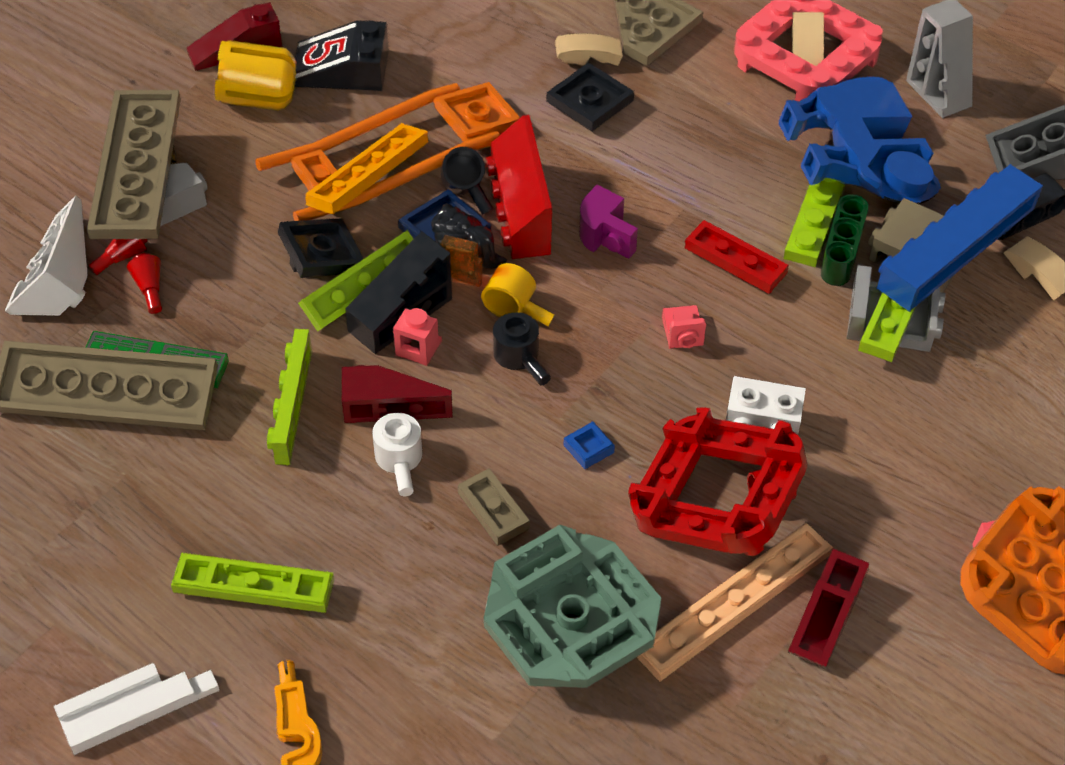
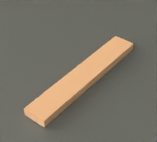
[637,523,833,682]

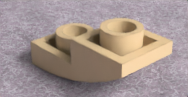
[792,12,824,66]
[555,34,623,66]
[1004,236,1065,300]

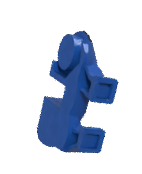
[779,77,941,204]

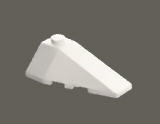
[5,196,88,316]

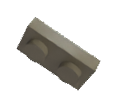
[457,468,530,546]

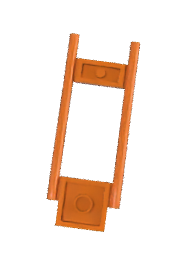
[255,82,520,221]

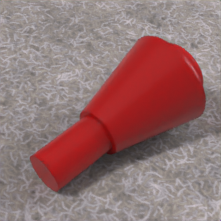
[88,239,148,276]
[127,253,162,314]

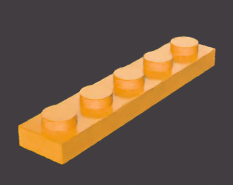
[305,123,428,214]

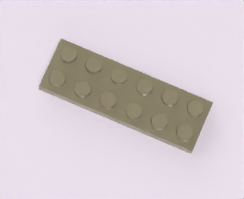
[87,90,181,239]
[0,341,218,431]

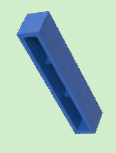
[877,164,1043,312]

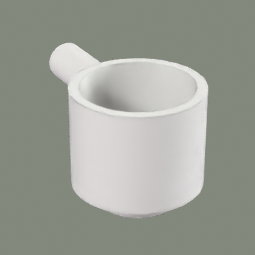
[372,413,422,496]

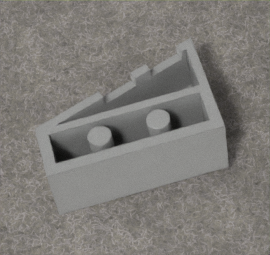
[906,0,973,118]

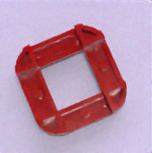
[628,407,807,556]

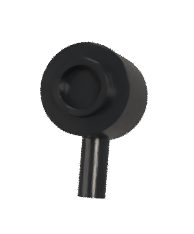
[440,147,493,215]
[493,312,551,386]

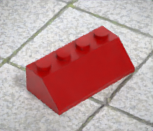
[486,115,552,259]

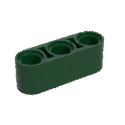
[821,194,868,286]

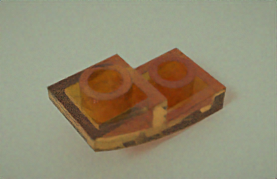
[440,235,482,287]

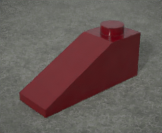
[186,2,283,71]
[342,365,453,423]

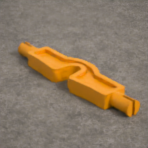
[274,660,322,765]

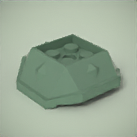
[484,525,661,688]

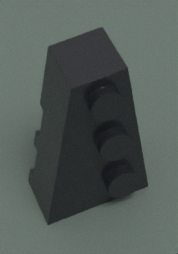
[345,231,452,354]

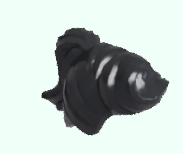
[431,203,507,269]

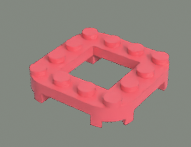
[734,0,883,102]

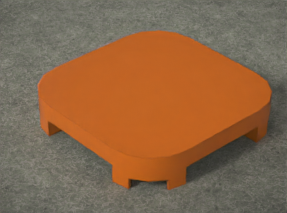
[960,486,1065,675]

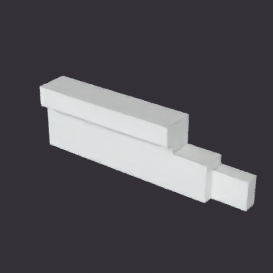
[54,663,220,755]

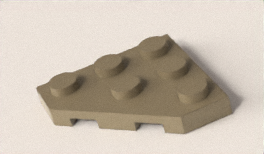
[614,0,703,66]

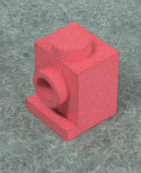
[393,308,442,366]

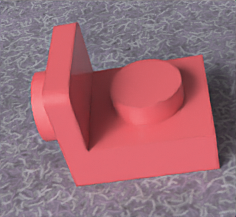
[662,305,706,349]

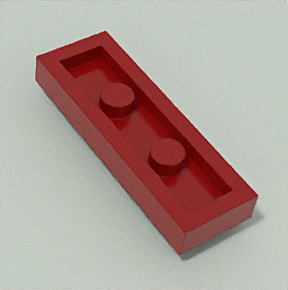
[684,220,789,294]

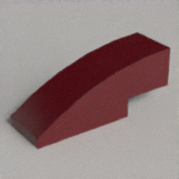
[788,549,870,668]

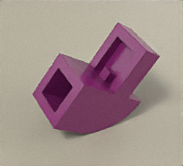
[579,185,638,259]

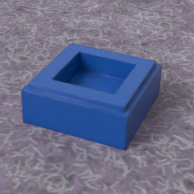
[563,421,615,470]

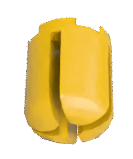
[215,40,297,111]

